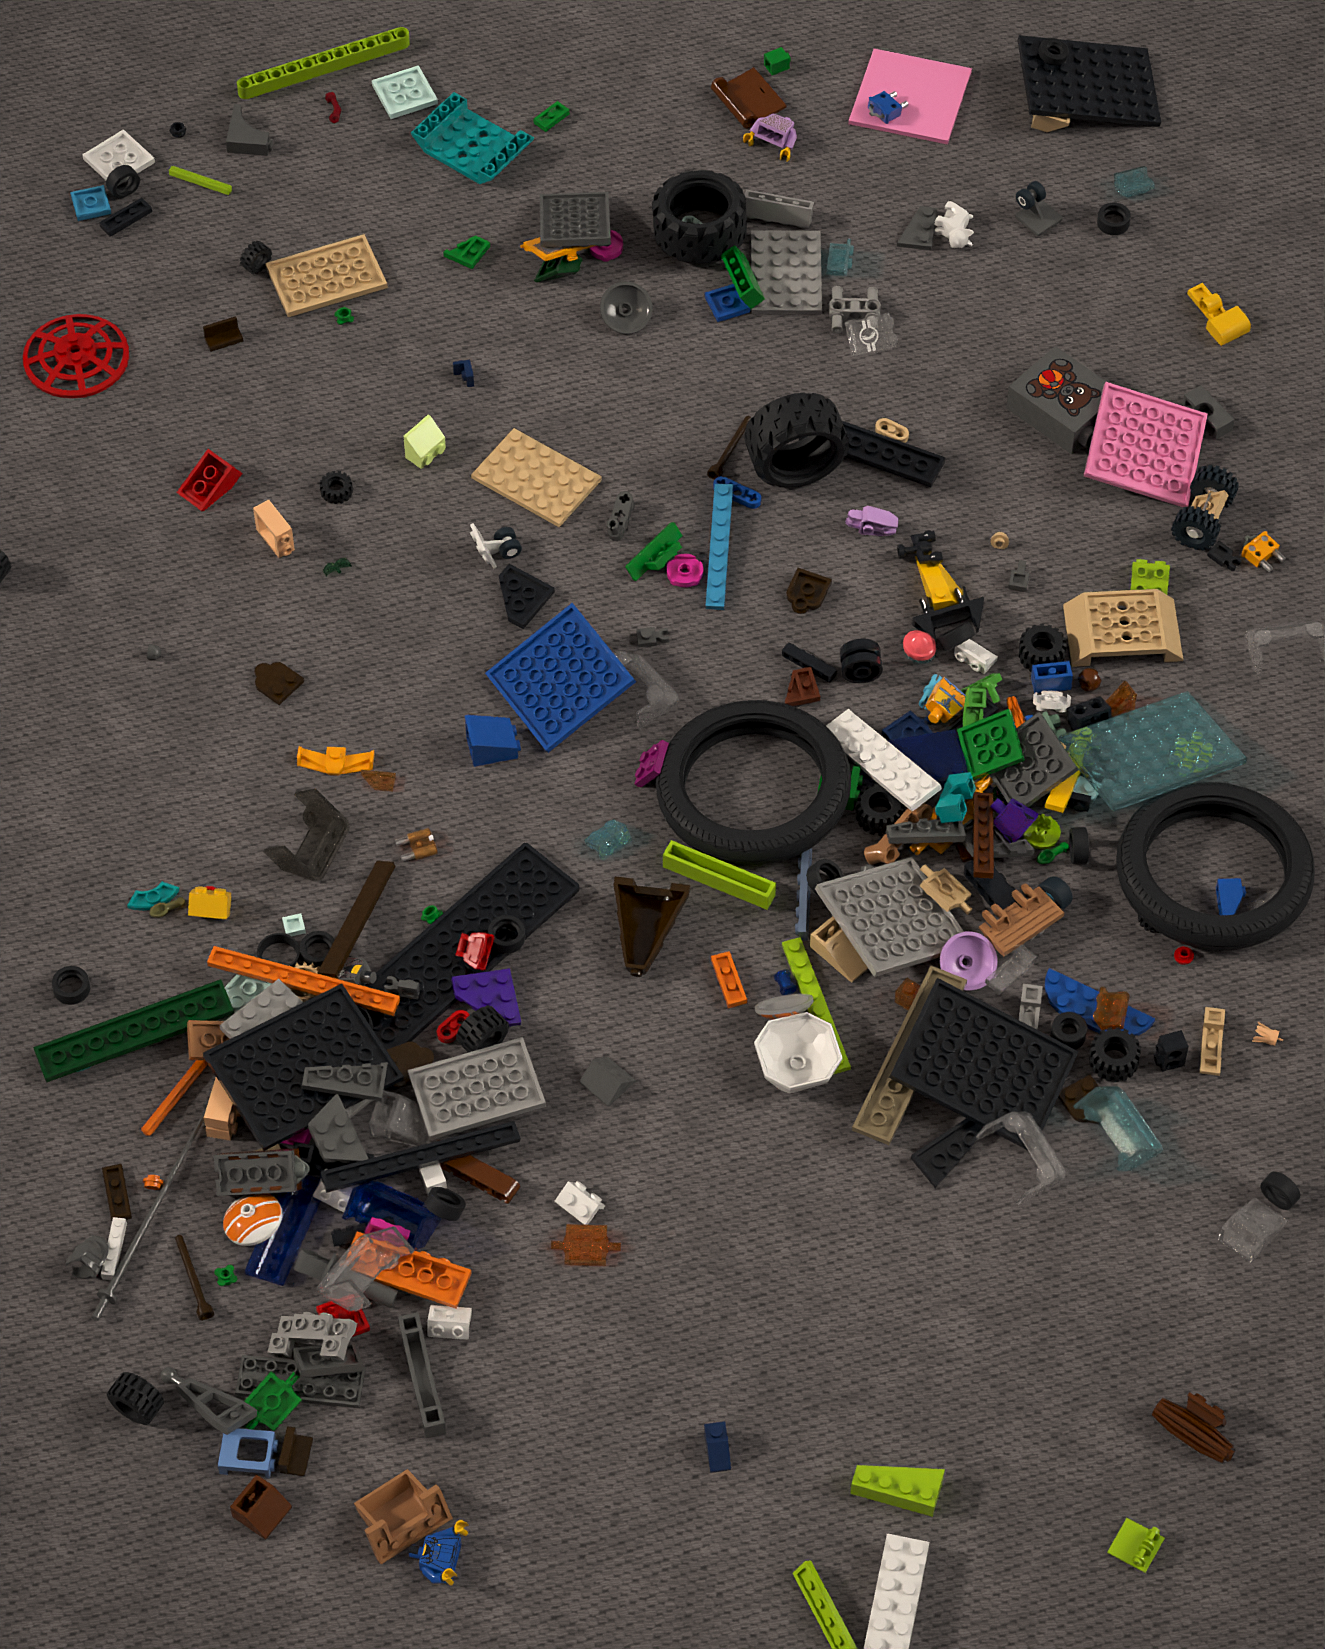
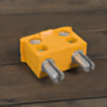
[1241,531,1285,572]

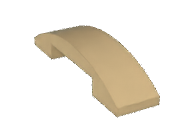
[1200,1007,1225,1076]

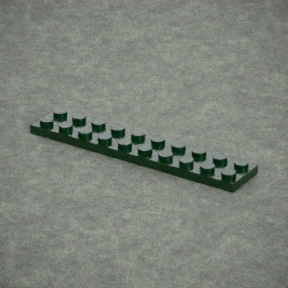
[33,979,234,1083]

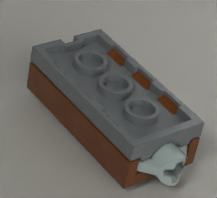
[214,1148,309,1196]

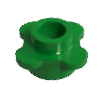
[334,307,354,325]
[421,905,443,924]
[214,1265,237,1286]

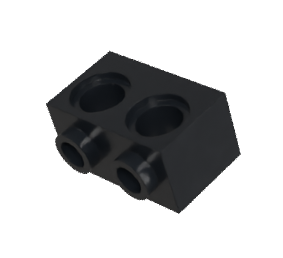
[1067,696,1112,735]
[1154,1030,1189,1072]

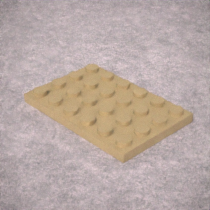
[265,234,388,317]
[471,428,602,527]

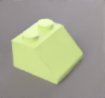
[404,415,446,469]

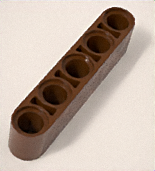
[437,1140,521,1204]

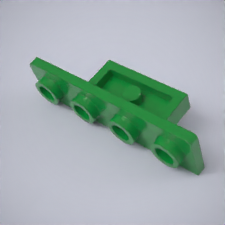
[625,522,683,581]

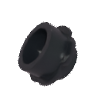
[169,122,186,138]

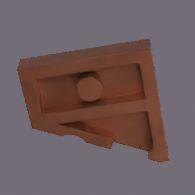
[785,667,820,706]

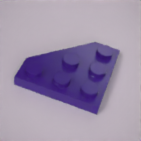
[451,968,521,1027]

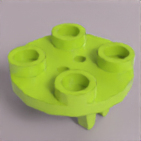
[1023,813,1061,850]

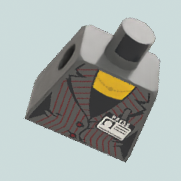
[337,955,376,986]

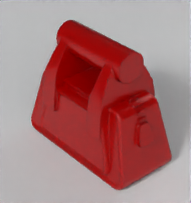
[456,932,494,970]

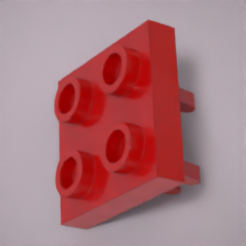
[316,1293,370,1337]

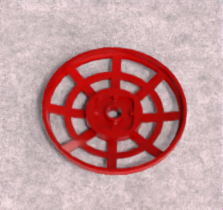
[23,314,129,398]

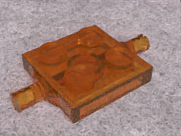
[551,1224,621,1266]

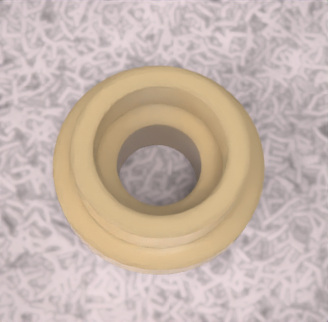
[991,532,1009,549]

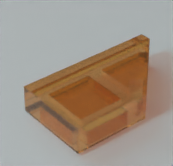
[361,770,396,792]

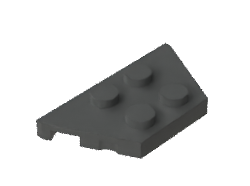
[308,1094,369,1163]

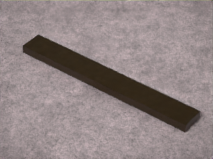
[318,861,396,979]

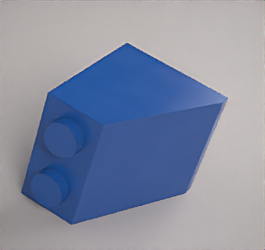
[465,715,521,767]

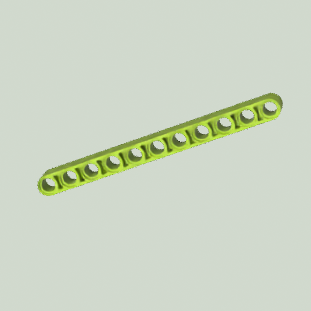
[237,27,410,99]

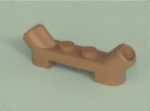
[864,802,933,865]

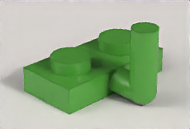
[961,673,1002,703]

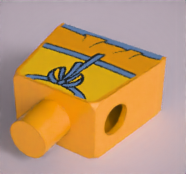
[925,677,966,723]

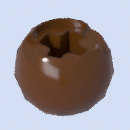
[1078,668,1101,692]

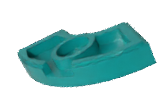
[127,881,179,911]

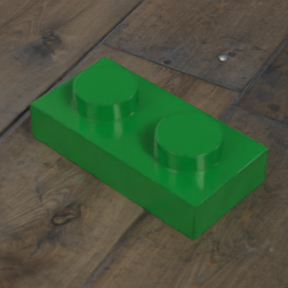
[533,101,570,132]

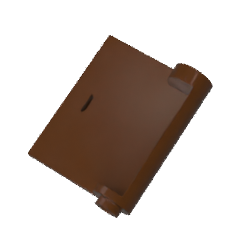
[711,67,787,129]

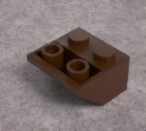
[230,1474,292,1540]

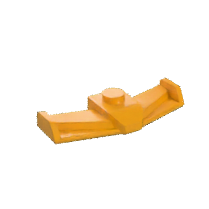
[297,746,375,776]

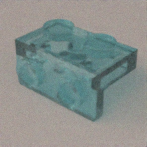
[1114,166,1155,197]
[826,238,854,276]
[584,819,632,861]

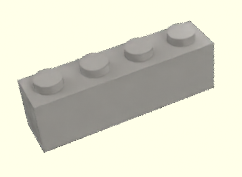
[745,190,814,228]

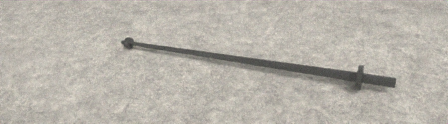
[92,1101,208,1321]

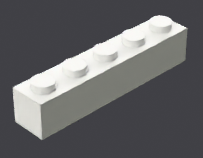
[101,1217,127,1280]

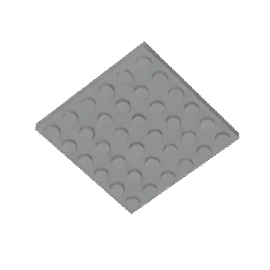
[815,857,964,977]

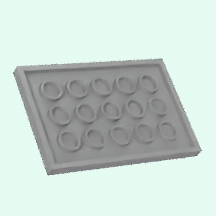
[751,230,822,314]
[408,1037,546,1140]

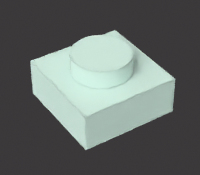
[282,913,306,936]

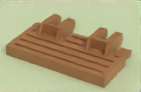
[979,883,1064,957]

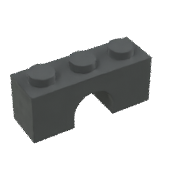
[1182,385,1234,440]

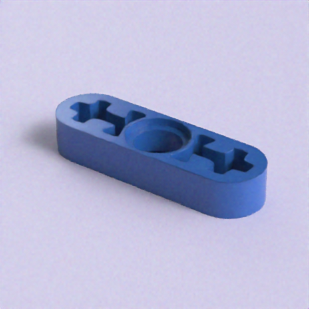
[713,477,761,509]

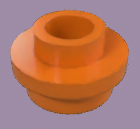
[143,1175,163,1190]

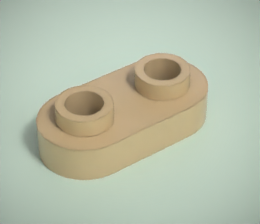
[875,418,909,443]

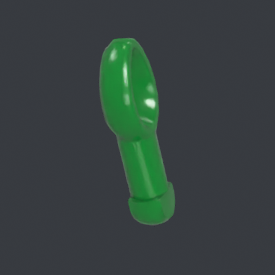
[1037,842,1069,864]

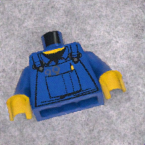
[409,1520,469,1585]

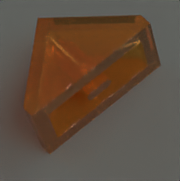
[1105,681,1137,720]

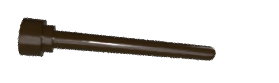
[707,415,751,480]
[175,1235,214,1321]

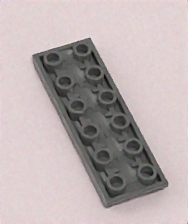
[235,1355,366,1408]

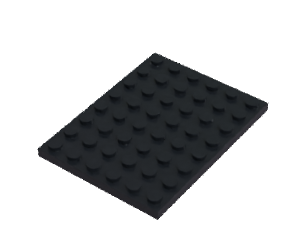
[1017,35,1161,127]
[889,978,1079,1152]
[203,983,404,1151]

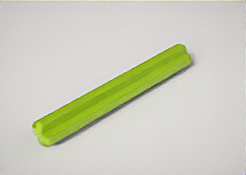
[169,166,232,195]

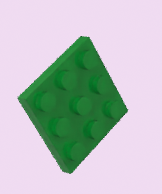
[957,709,1025,781]

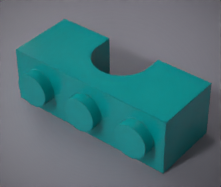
[935,772,976,823]

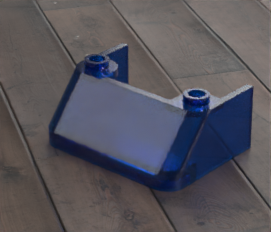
[342,1181,441,1251]

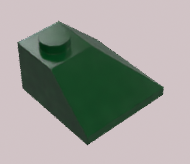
[534,248,583,283]

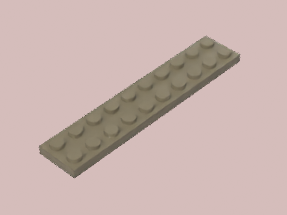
[852,966,967,1145]

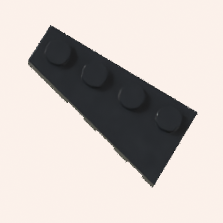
[911,1118,986,1189]

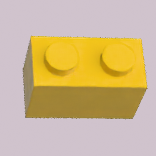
[188,887,231,919]

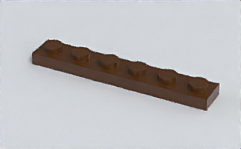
[973,792,994,879]

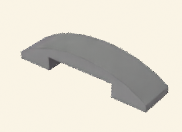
[1019,984,1043,1030]

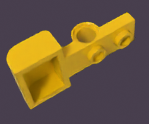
[1187,283,1251,346]

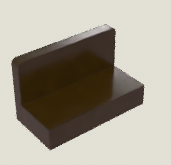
[203,316,244,352]
[278,1426,313,1476]

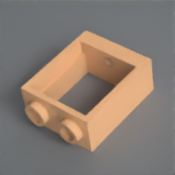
[253,500,295,558]

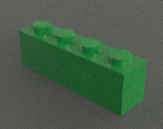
[721,245,765,309]

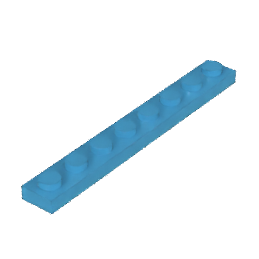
[706,484,733,610]

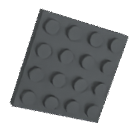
[990,712,1079,807]

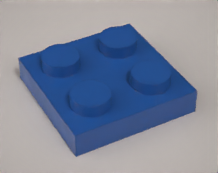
[705,284,750,322]

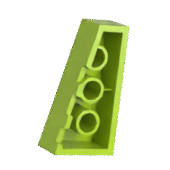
[851,1465,945,1517]

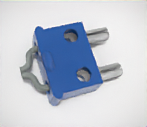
[868,91,908,124]

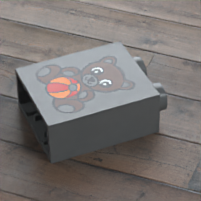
[1006,346,1107,454]

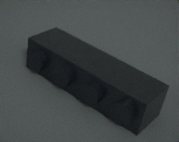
[963,860,1022,910]

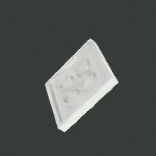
[83,130,155,185]

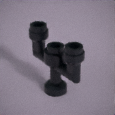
[897,530,943,565]

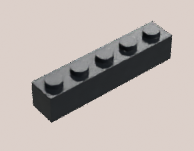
[782,642,837,683]
[331,1216,395,1247]

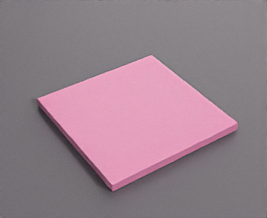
[849,49,972,145]
[1084,382,1208,507]

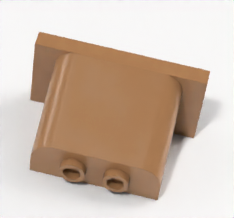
[354,1469,453,1564]

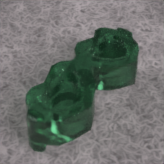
[323,558,352,577]

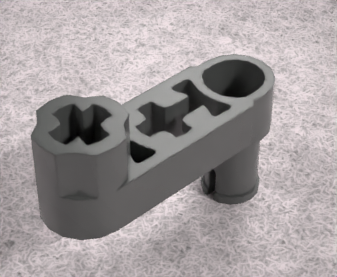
[607,491,635,541]

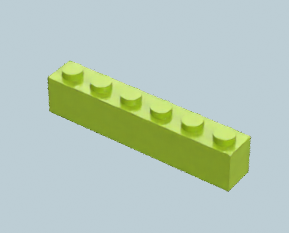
[663,840,776,910]

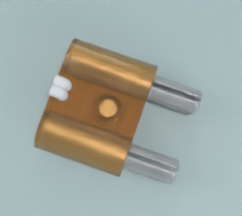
[395,828,438,862]

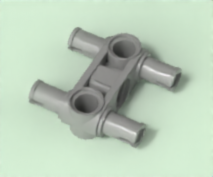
[829,286,881,334]

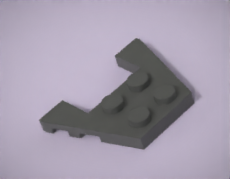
[961,810,1034,858]

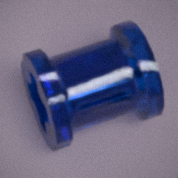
[774,969,797,995]

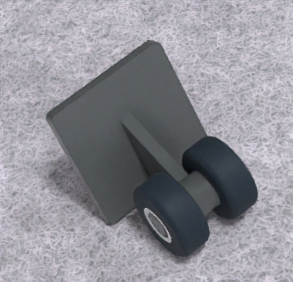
[1015,181,1063,236]

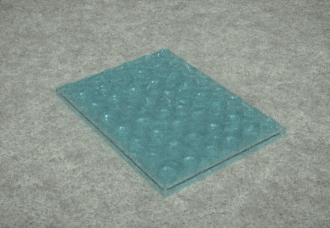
[1058,691,1247,811]

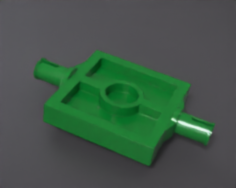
[244,1372,302,1431]

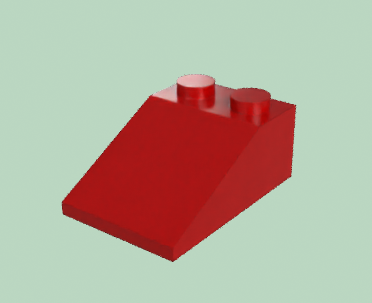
[176,449,243,512]

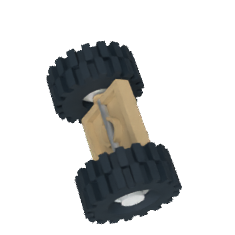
[1171,465,1239,551]

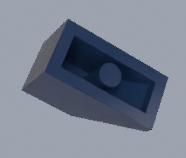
[704,1421,731,1473]

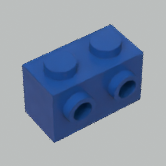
[1031,661,1073,693]

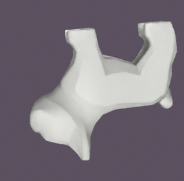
[934,201,974,248]

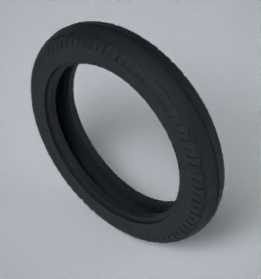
[656,700,851,865]
[1116,782,1315,951]

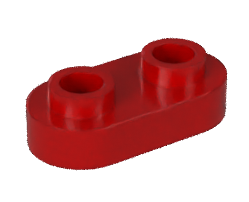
[437,1010,470,1043]

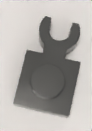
[636,627,669,647]

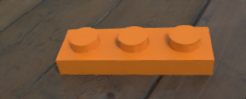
[711,951,747,1008]

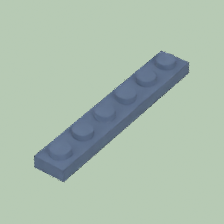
[795,848,812,941]

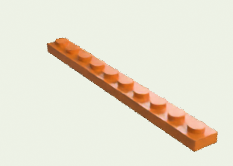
[207,946,400,1016]

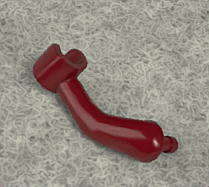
[325,92,341,123]

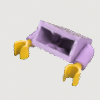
[743,114,797,162]

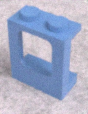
[218,1428,279,1479]

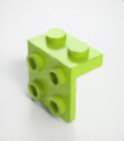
[1130,559,1170,595]

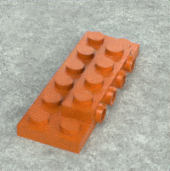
[341,1231,472,1309]

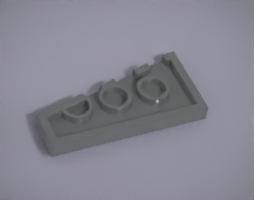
[886,816,966,844]
[301,1062,388,1101]

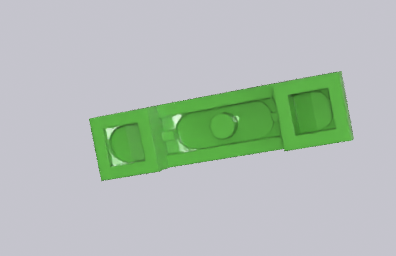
[963,688,986,727]

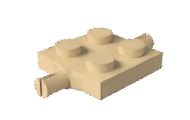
[920,864,972,915]

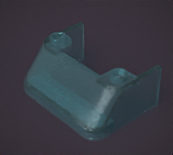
[1073,1086,1163,1172]

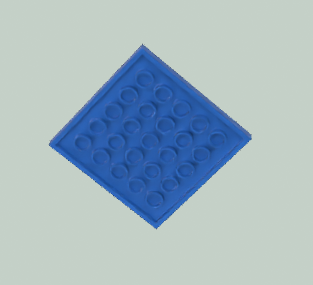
[485,603,636,753]

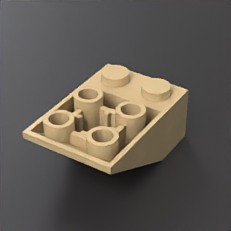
[810,916,868,983]

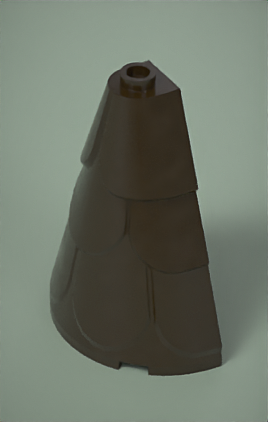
[613,876,691,977]

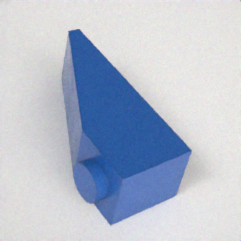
[1216,878,1246,915]

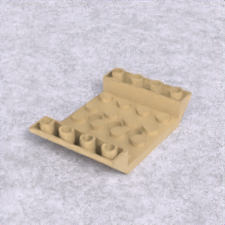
[1063,589,1183,667]

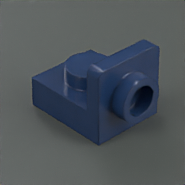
[453,359,474,387]

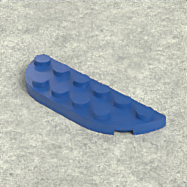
[1045,968,1155,1036]

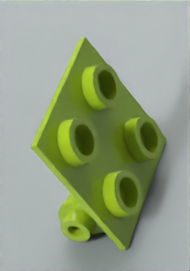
[1107,1518,1165,1573]

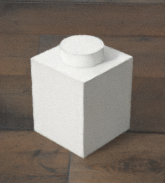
[419,1163,447,1195]

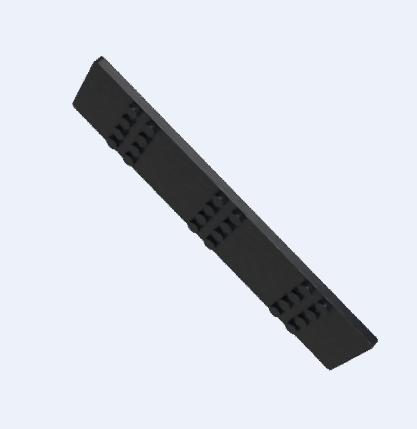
[363,843,580,1050]

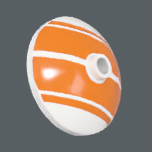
[223,1193,282,1246]

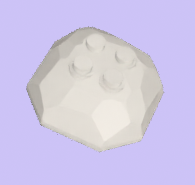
[754,1012,842,1093]

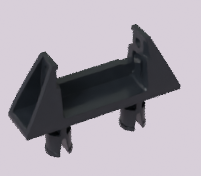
[912,586,984,644]

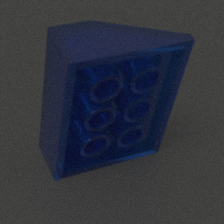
[887,729,968,788]

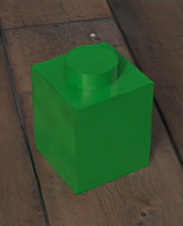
[764,47,791,76]

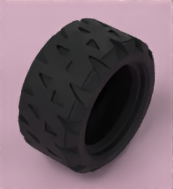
[652,170,747,264]
[744,392,849,488]

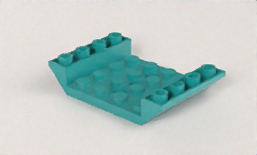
[411,92,534,184]

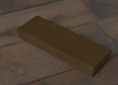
[102,1163,132,1221]

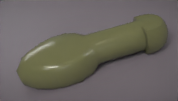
[149,897,185,918]

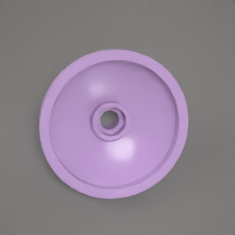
[940,931,998,991]

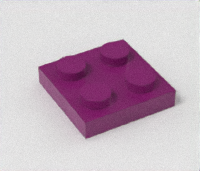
[634,740,669,787]

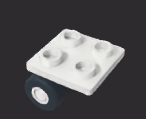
[470,523,522,569]

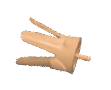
[1252,1022,1283,1046]

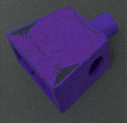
[990,798,1039,843]

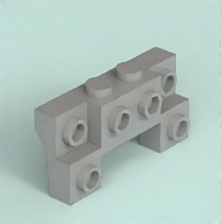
[267,1312,357,1361]

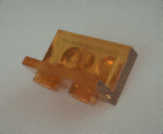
[1093,987,1130,1030]

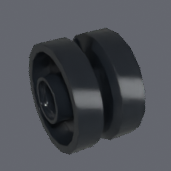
[840,638,883,683]

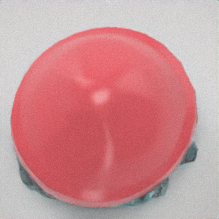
[903,630,937,664]

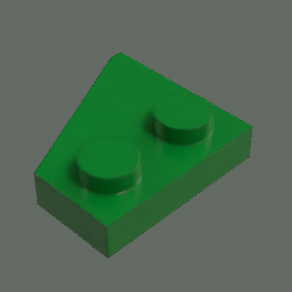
[443,235,490,269]

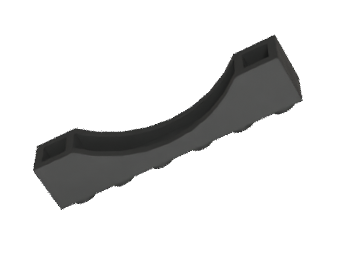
[398,1312,446,1438]

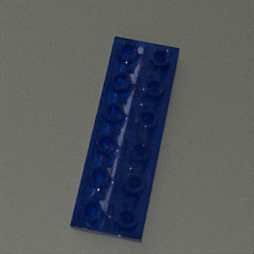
[245,1175,321,1286]

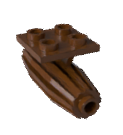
[1152,1392,1235,1463]

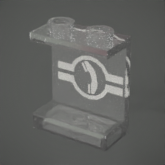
[845,313,898,357]

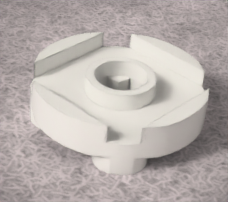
[1033,691,1071,713]

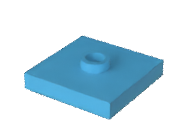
[70,185,112,221]

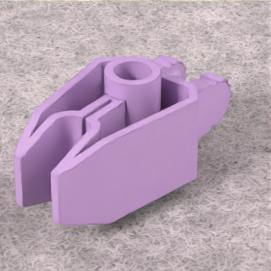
[845,506,898,536]

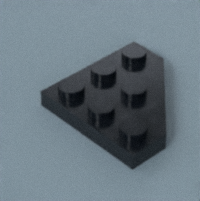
[499,564,555,629]

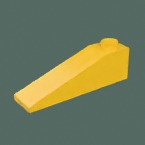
[915,554,963,611]

